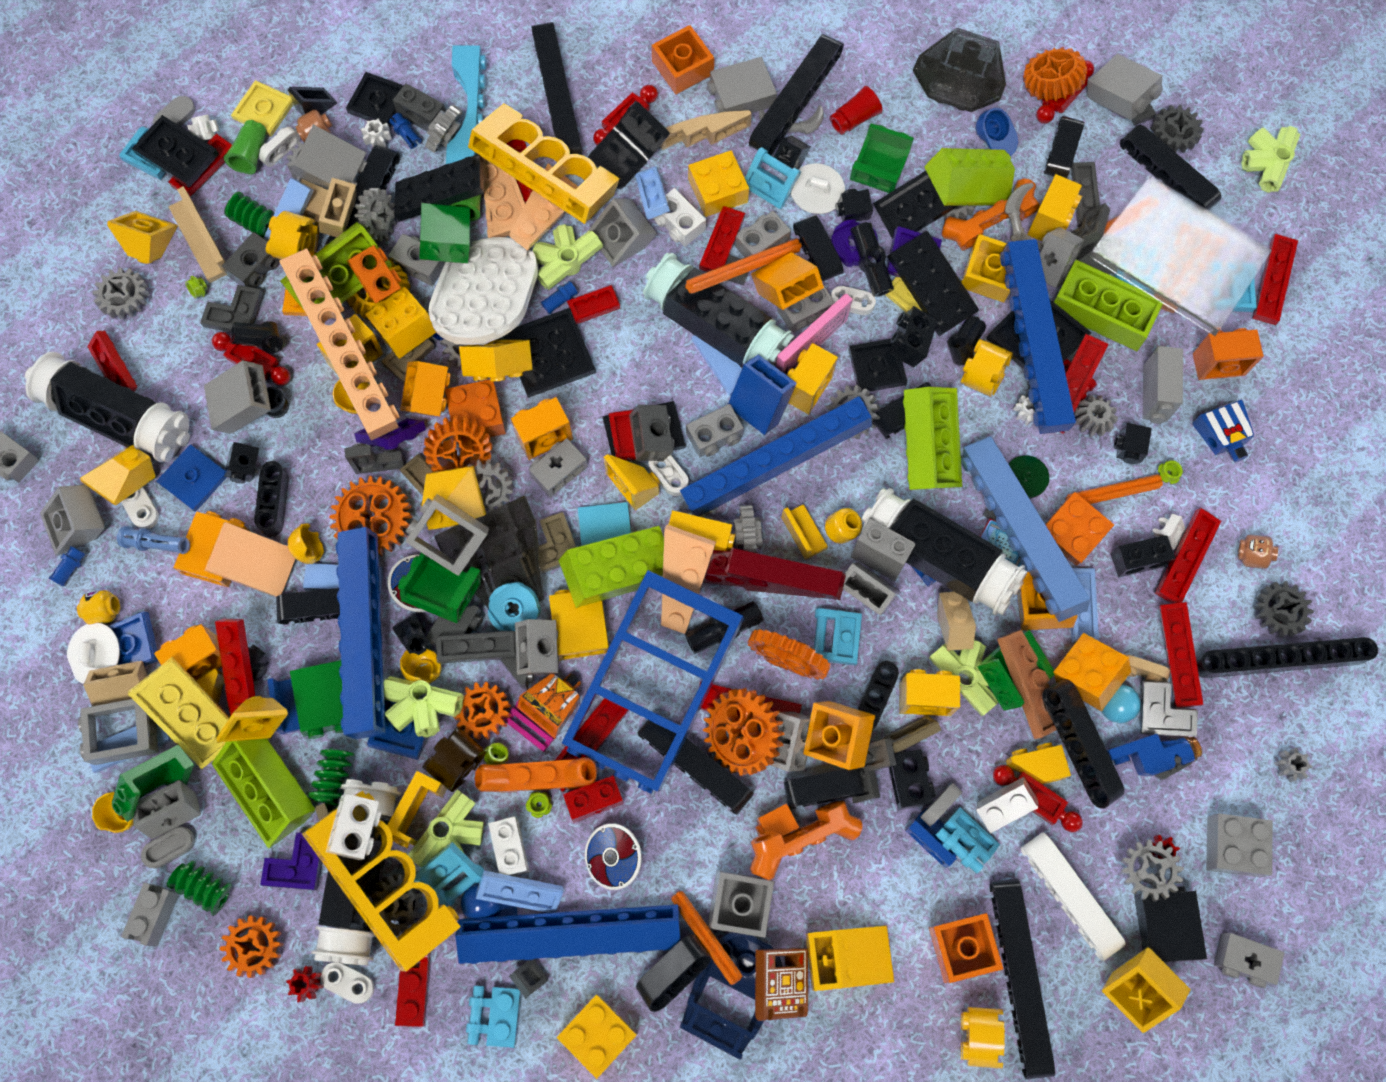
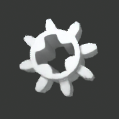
[187,115,219,141]
[361,119,392,147]
[1013,395,1035,426]

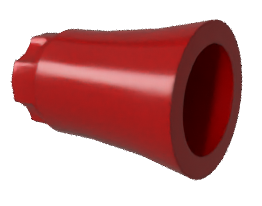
[829,86,883,135]

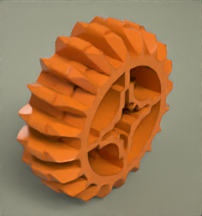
[1023,46,1087,102]
[423,415,492,475]

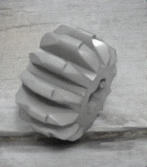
[1074,395,1118,437]

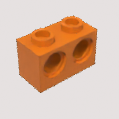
[347,245,401,303]

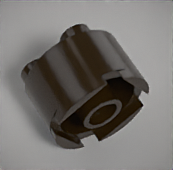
[422,727,486,792]

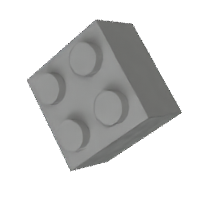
[1206,813,1273,878]
[707,870,774,938]

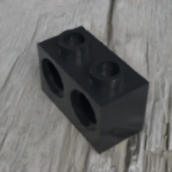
[890,306,938,368]
[1110,535,1175,578]
[888,749,935,811]

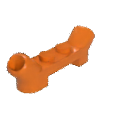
[941,178,1040,251]
[474,757,597,793]
[750,800,863,881]

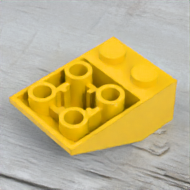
[805,926,894,991]

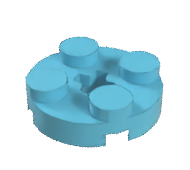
[488,582,541,631]

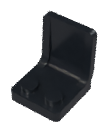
[588,101,670,189]

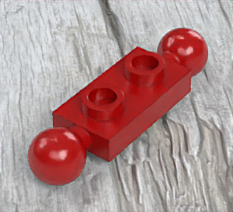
[1036,60,1095,124]
[593,84,658,145]
[211,332,291,386]
[993,765,1083,833]

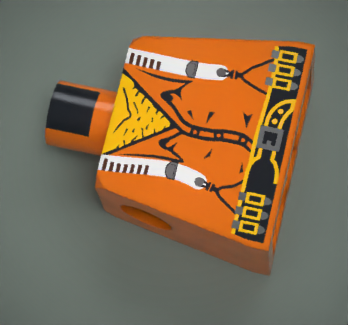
[517,674,581,739]

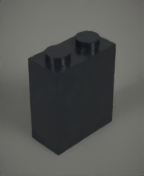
[1134,886,1207,962]

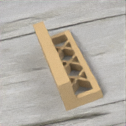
[168,186,227,283]

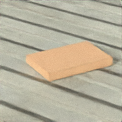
[204,522,295,597]

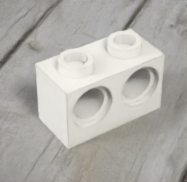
[654,188,706,247]
[325,794,381,860]
[488,816,530,876]

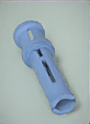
[117,526,190,554]

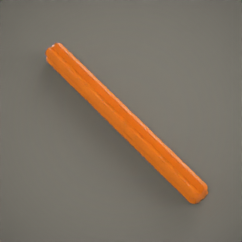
[685,238,802,294]

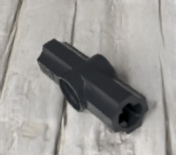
[850,222,894,297]
[685,601,764,655]

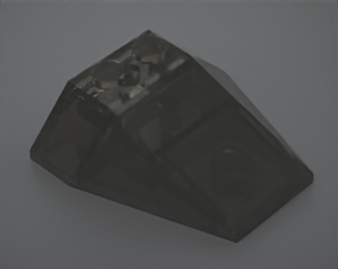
[913,28,1006,112]
[434,495,544,613]

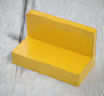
[781,504,828,560]

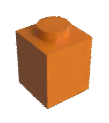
[755,803,799,837]

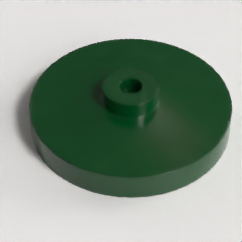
[1008,455,1050,499]

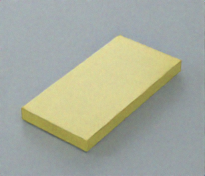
[128,657,230,769]

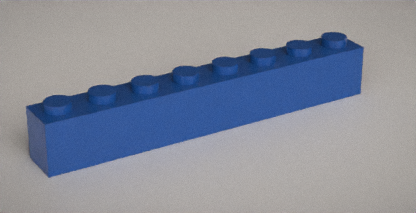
[1000,239,1076,434]
[680,396,872,517]
[336,527,386,740]
[455,904,680,964]

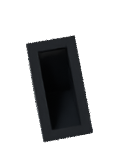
[288,86,337,116]

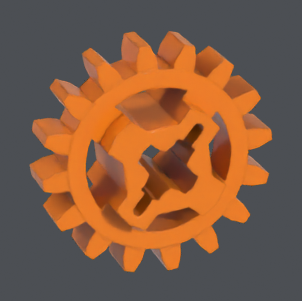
[453,682,511,740]
[219,916,283,978]

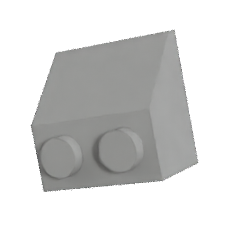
[587,198,657,267]
[40,485,105,556]

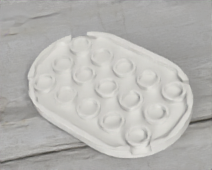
[428,237,538,345]

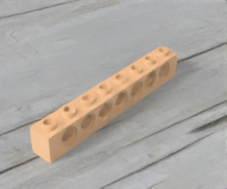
[279,249,400,441]

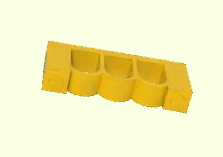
[468,103,620,224]
[302,790,460,972]

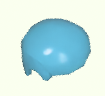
[1102,684,1141,723]

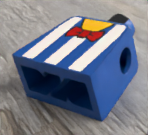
[1192,400,1254,462]

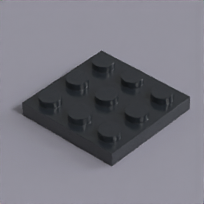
[987,300,1091,369]
[503,308,596,398]

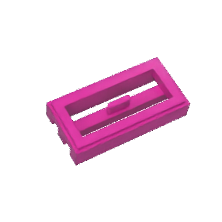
[503,700,559,752]

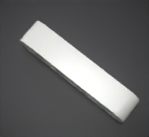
[1020,832,1126,962]

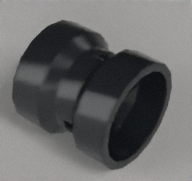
[266,387,289,418]

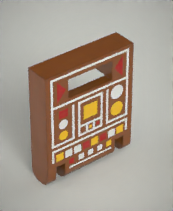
[755,948,808,1021]

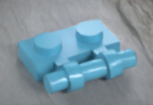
[935,807,1000,874]
[466,986,521,1048]

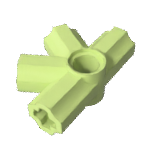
[1241,126,1301,193]
[533,224,603,290]
[929,640,998,717]
[384,676,464,737]
[408,789,484,868]

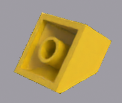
[107,210,178,264]
[80,445,155,506]
[603,454,660,511]
[422,466,486,530]
[216,696,288,743]

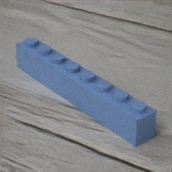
[961,436,1091,622]

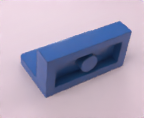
[267,678,300,735]
[905,808,965,868]

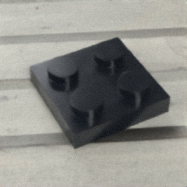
[346,72,404,127]
[848,339,907,392]

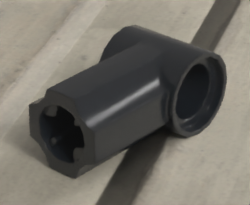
[947,316,986,366]
[231,321,283,353]
[392,614,429,655]

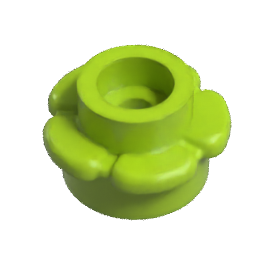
[185,275,208,299]
[1158,460,1183,484]
[484,743,509,765]
[526,791,552,818]

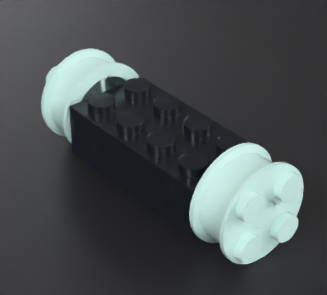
[643,253,795,367]

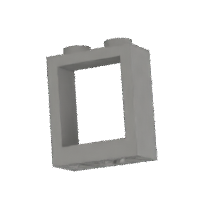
[405,494,489,576]
[78,699,159,765]

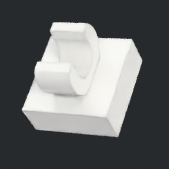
[1152,514,1186,550]

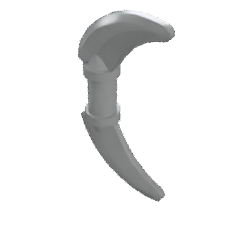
[759,106,824,135]
[1004,183,1044,250]

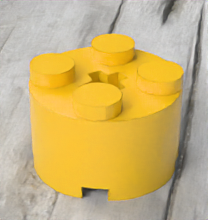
[266,210,318,260]
[961,339,1013,397]
[960,1007,1005,1069]

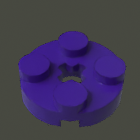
[831,220,878,267]

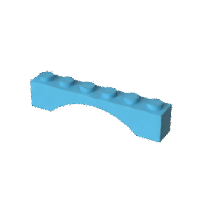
[446,45,486,164]

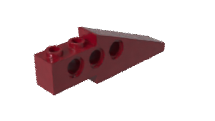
[703,548,846,600]

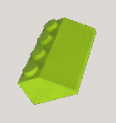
[924,148,1015,206]
[280,222,392,310]
[1054,259,1165,351]
[903,387,962,490]
[211,739,315,849]

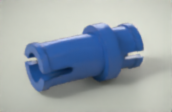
[389,113,422,149]
[540,281,578,314]
[49,546,86,587]

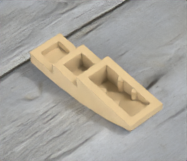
[660,110,752,150]

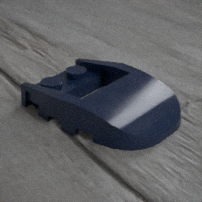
[679,932,783,1060]

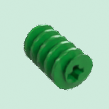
[224,191,274,238]
[308,748,355,806]
[167,860,232,916]

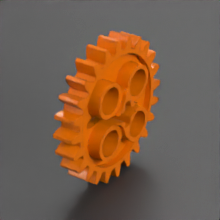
[329,476,413,556]
[747,629,831,680]
[703,688,785,776]

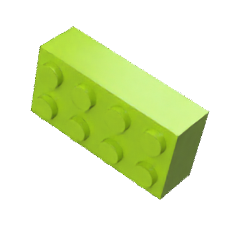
[558,526,664,608]

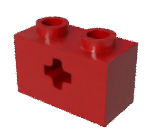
[563,775,624,823]

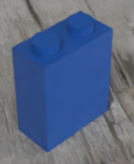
[728,354,797,435]

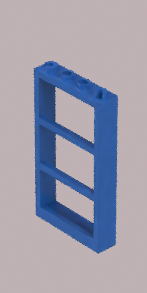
[562,570,744,794]

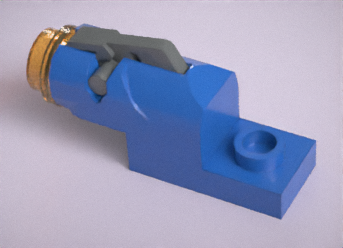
[1107,733,1202,780]

